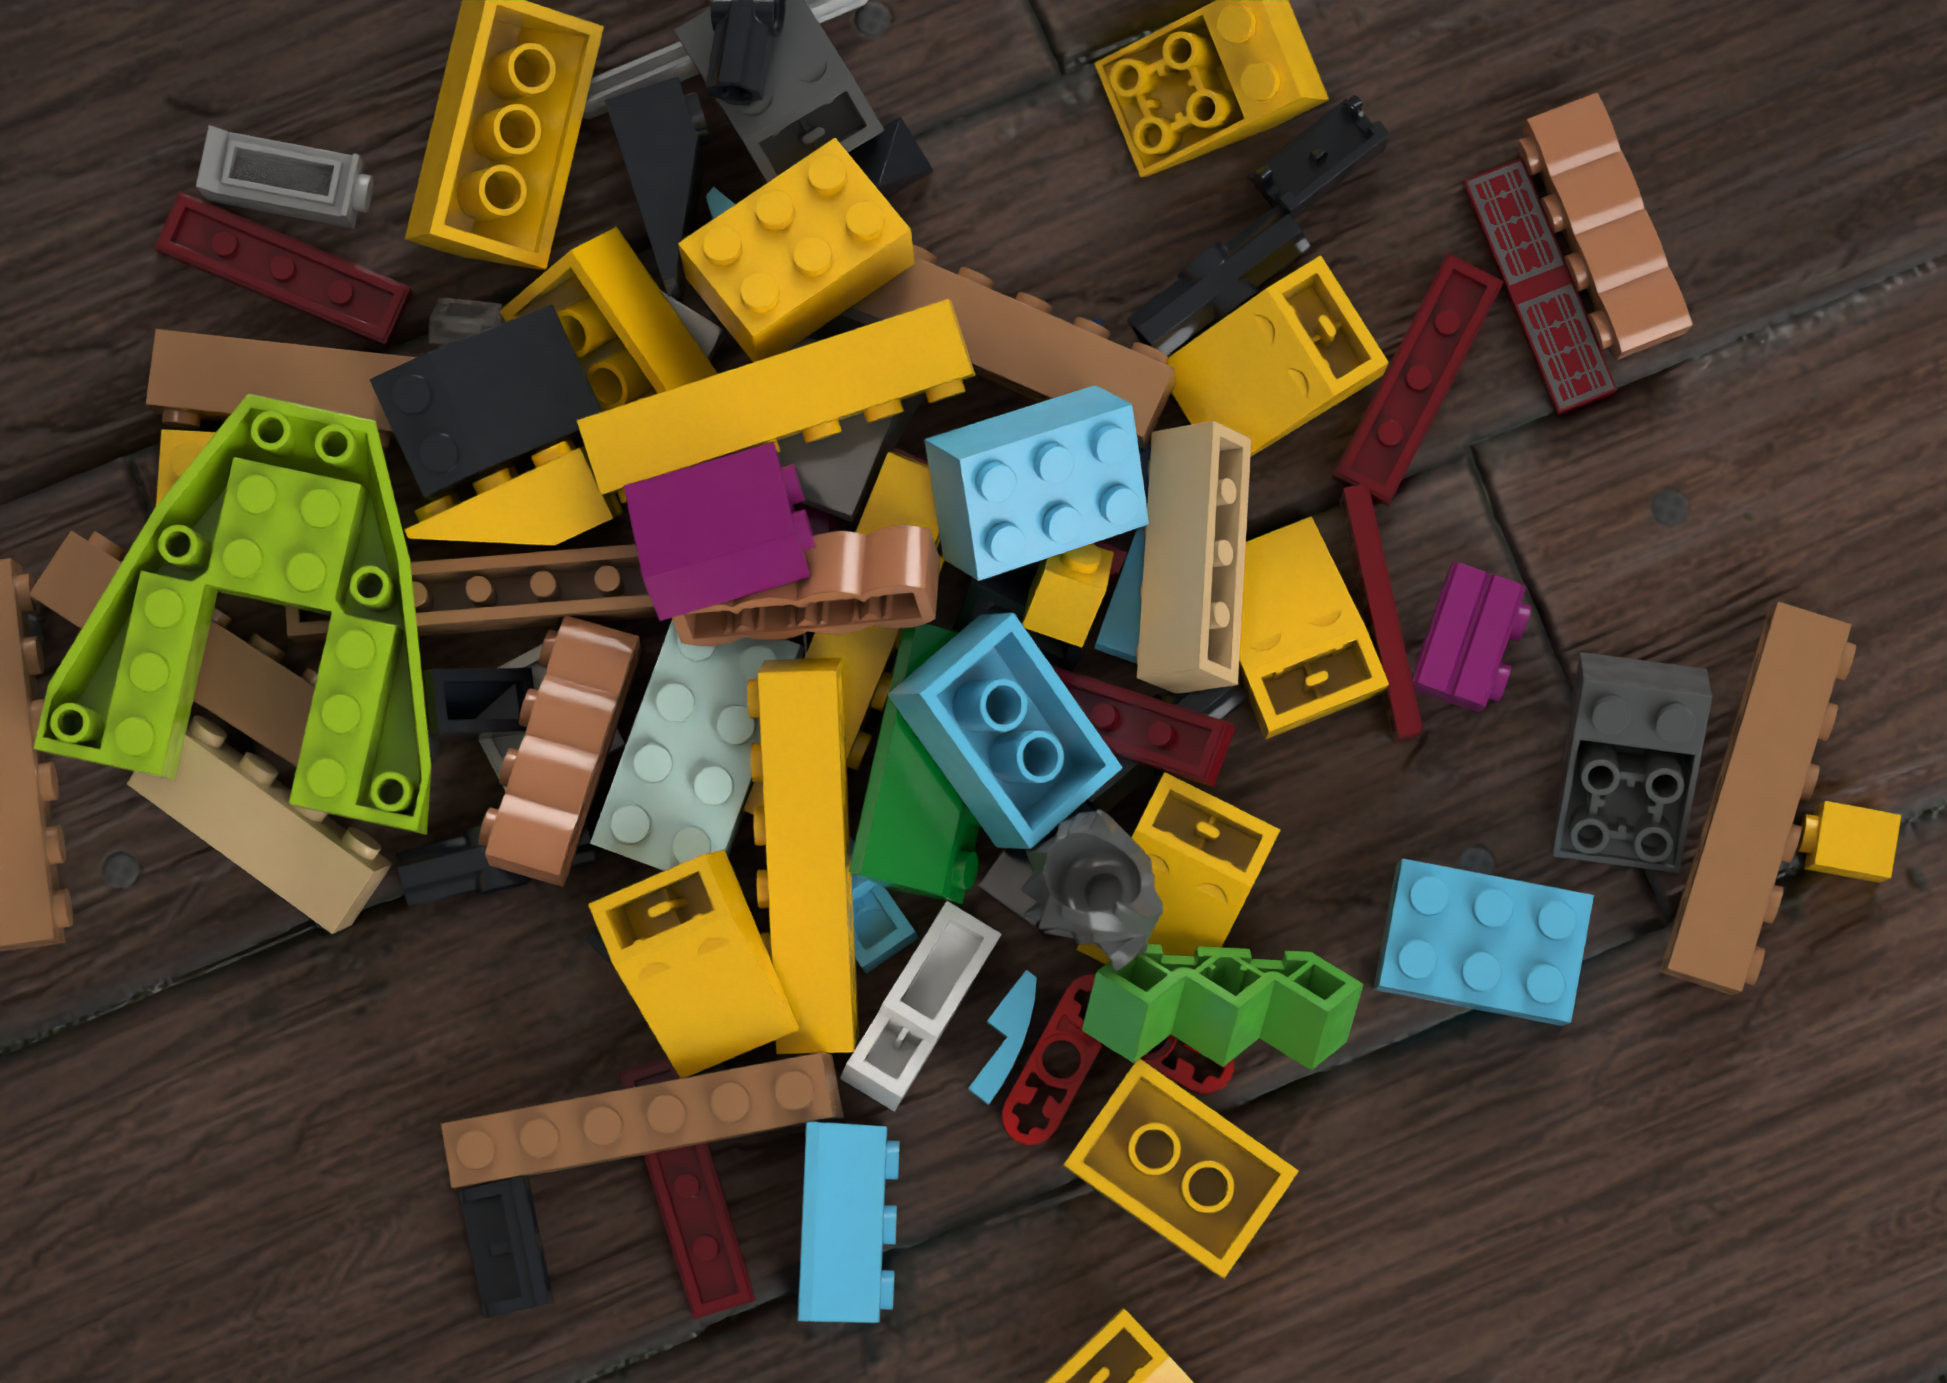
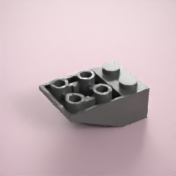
[674,0,885,184]
[778,308,926,522]
[1552,652,1712,873]

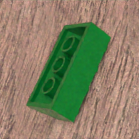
[849,624,982,904]

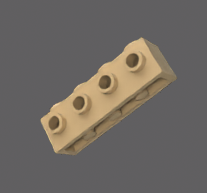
[1136,421,1251,694]
[127,715,393,934]

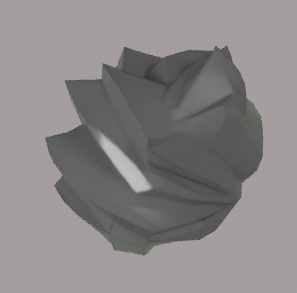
[1020,810,1163,971]

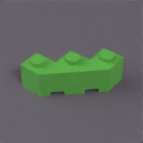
[1082,944,1364,1071]

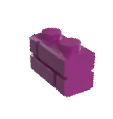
[1411,562,1532,712]

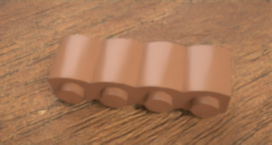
[1517,93,1693,360]
[672,525,940,646]
[479,616,642,887]

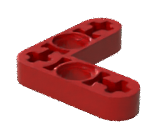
[1002,974,1234,1146]

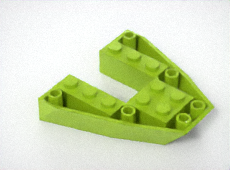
[33,394,431,835]

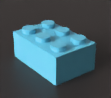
[924,385,1149,581]
[887,613,1123,849]
[1373,859,1594,1026]

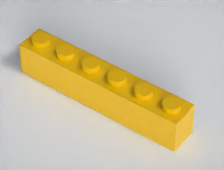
[577,299,976,504]
[743,452,944,815]
[747,658,859,1054]

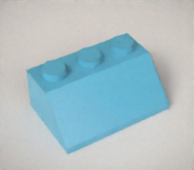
[798,1122,900,1323]

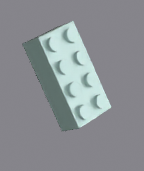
[590,620,805,871]

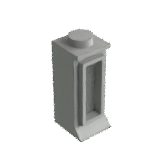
[196,125,374,229]

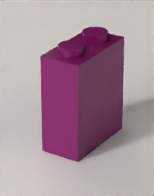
[624,442,816,621]

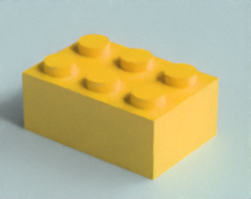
[678,138,915,362]
[1063,1059,1299,1278]

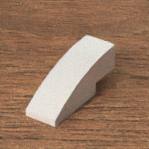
[840,901,1001,1112]

